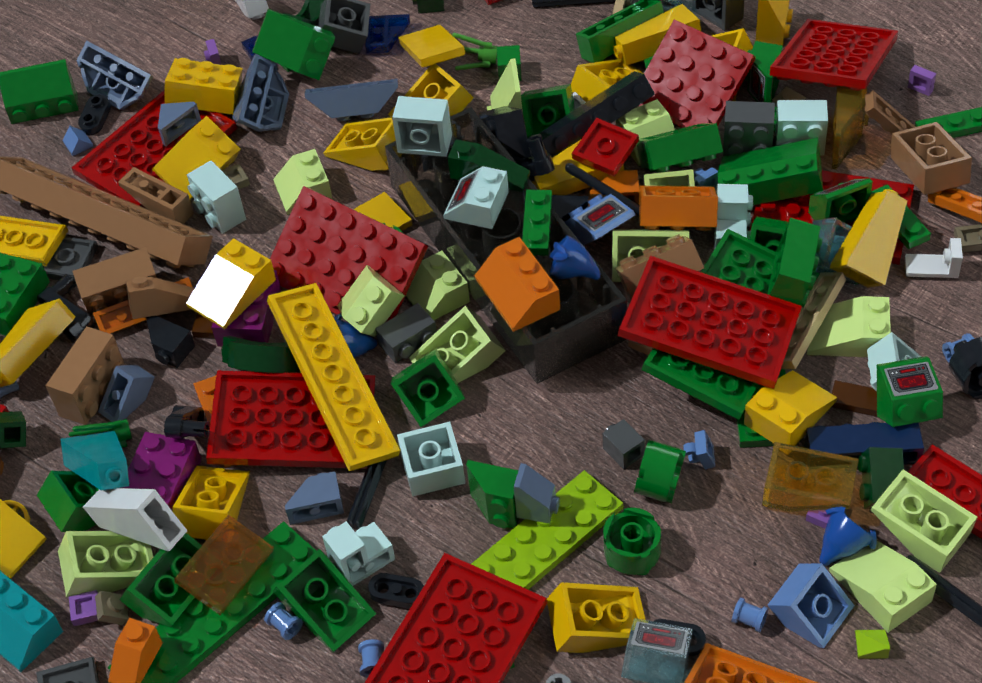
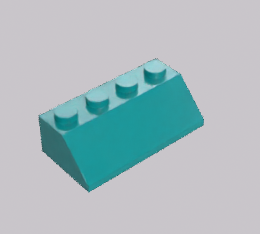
[0,571,64,672]

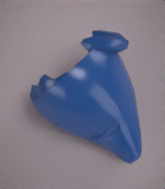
[549,235,601,280]
[334,313,377,358]
[819,506,877,566]

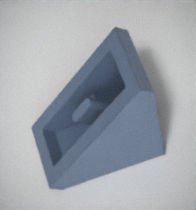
[158,102,201,146]

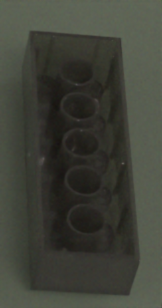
[385,107,627,384]

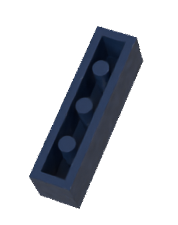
[805,422,924,471]

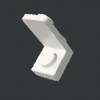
[905,238,963,278]

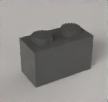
[375,303,437,363]

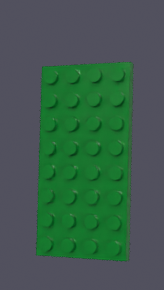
[641,229,820,420]

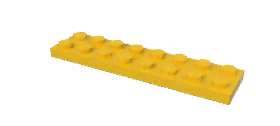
[267,283,400,471]

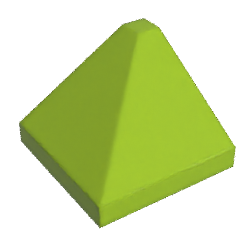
[855,630,890,659]

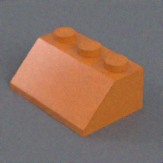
[639,185,718,231]
[474,237,560,332]

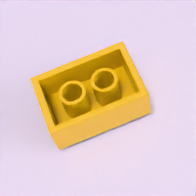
[165,58,243,115]

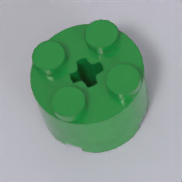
[633,440,686,503]
[603,508,661,576]

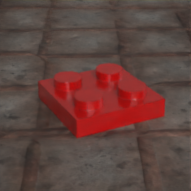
[571,117,639,177]

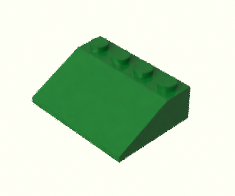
[718,137,823,205]

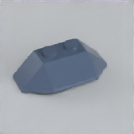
[76,40,153,110]
[232,54,289,131]
[304,78,398,121]

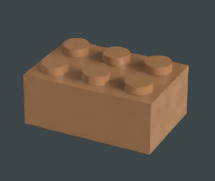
[891,122,972,195]
[615,234,704,300]
[72,247,157,314]
[45,326,125,425]

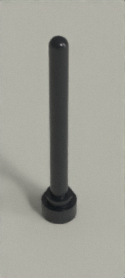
[565,163,668,230]

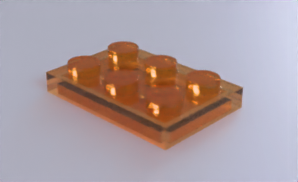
[174,515,274,615]

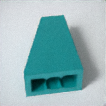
[60,431,129,490]

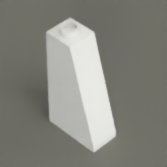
[83,488,187,551]

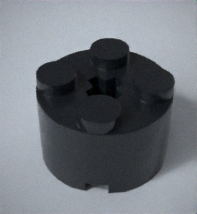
[949,337,982,399]

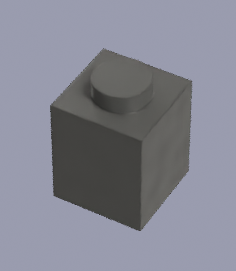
[602,419,645,469]

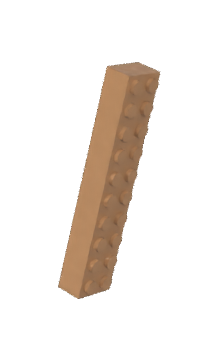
[0,156,213,268]

